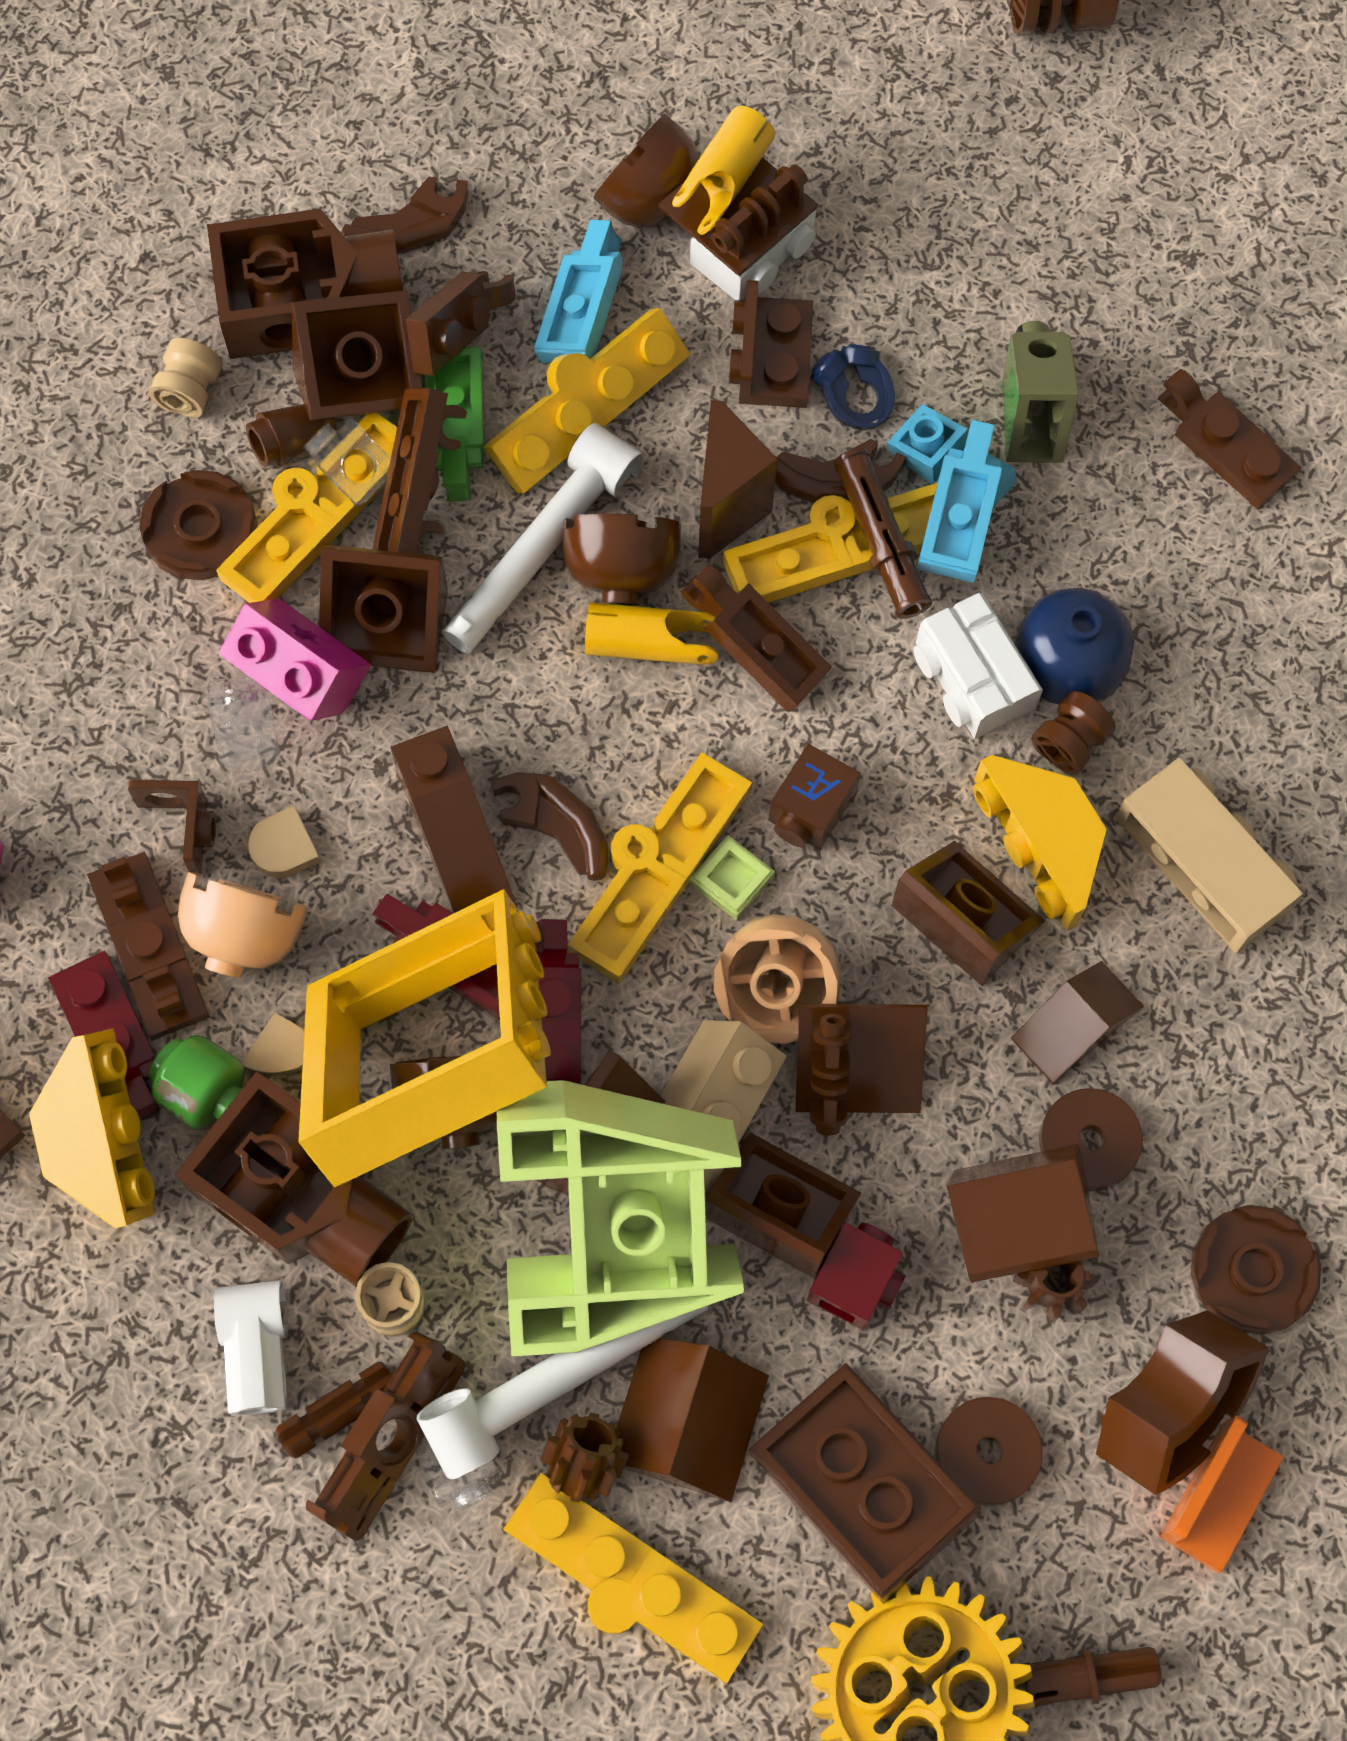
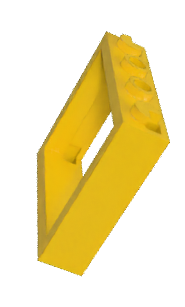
[299,889,551,1188]

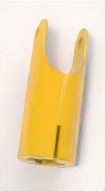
[672,106,776,235]
[585,602,719,665]

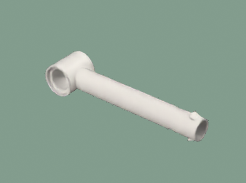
[442,423,645,654]
[417,1306,708,1479]

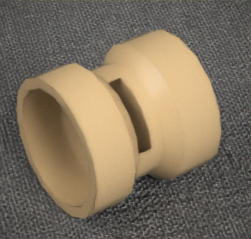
[149,338,223,418]
[355,1262,426,1337]

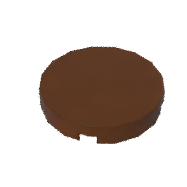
[139,470,258,580]
[1191,1205,1321,1335]

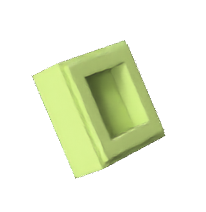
[689,835,775,921]

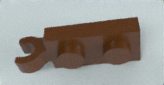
[406,271,516,376]
[1158,369,1302,510]
[681,564,832,713]

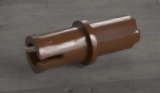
[1022,1647,1162,1708]

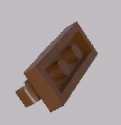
[373,388,467,556]
[87,852,210,1041]

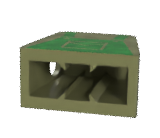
[1002,321,1079,463]

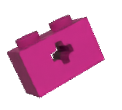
[218,599,372,721]

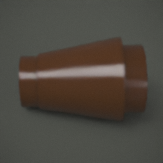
[246,404,337,467]

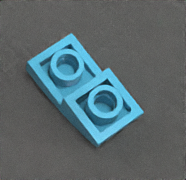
[887,404,1017,508]

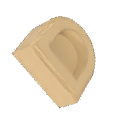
[248,805,321,878]

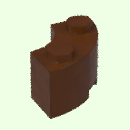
[1096,1310,1269,1495]

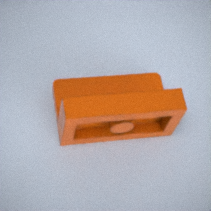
[1160,1415,1284,1573]

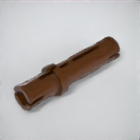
[834,448,932,619]

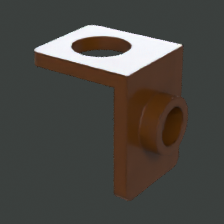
[128,780,216,874]

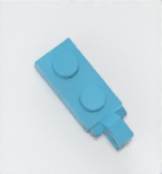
[534,220,623,363]
[917,420,1002,583]

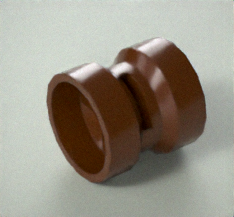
[1031,691,1116,776]

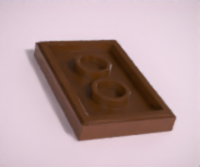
[748,1363,982,1604]

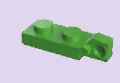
[424,346,486,501]

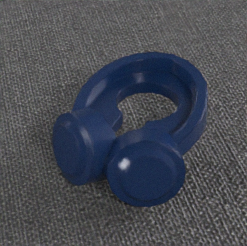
[810,344,895,430]

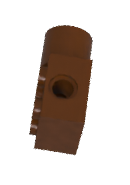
[207,209,403,359]
[175,1071,413,1287]

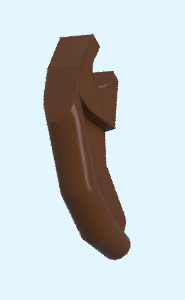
[341,177,469,253]
[774,439,906,503]
[491,772,608,881]

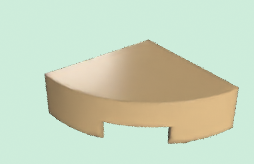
[241,1012,305,1077]

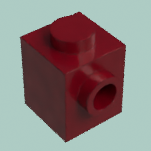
[806,1222,906,1331]

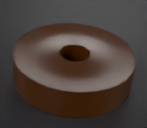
[1039,1088,1143,1191]
[935,1397,1043,1506]

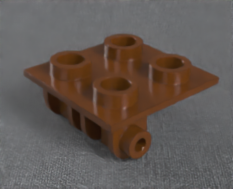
[658,157,819,276]
[795,1004,928,1136]

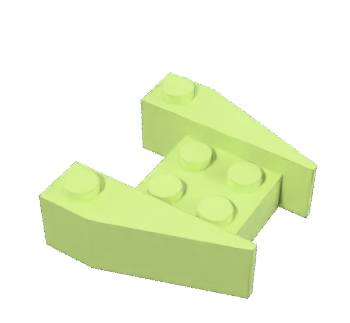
[496,1080,744,1357]

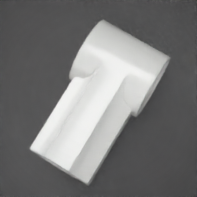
[214,1280,288,1416]

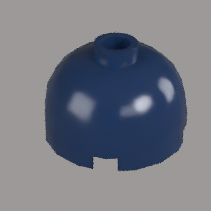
[1014,587,1134,705]

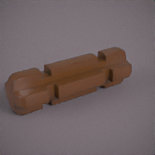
[275,1362,393,1458]

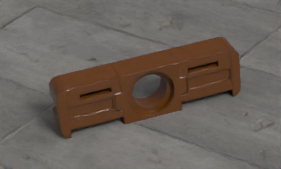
[306,1332,465,1541]

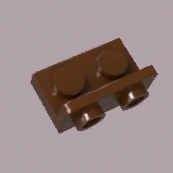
[729,280,813,408]

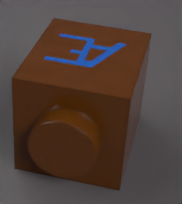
[768,743,861,850]

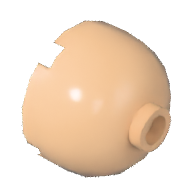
[178,872,308,978]
[714,914,841,1044]

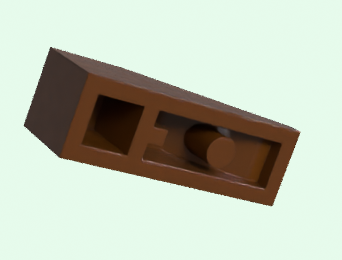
[390,725,518,913]

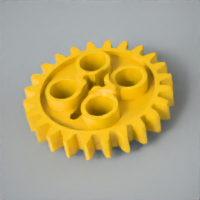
[811,1576,1035,1741]

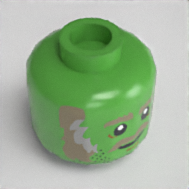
[148,1035,245,1129]

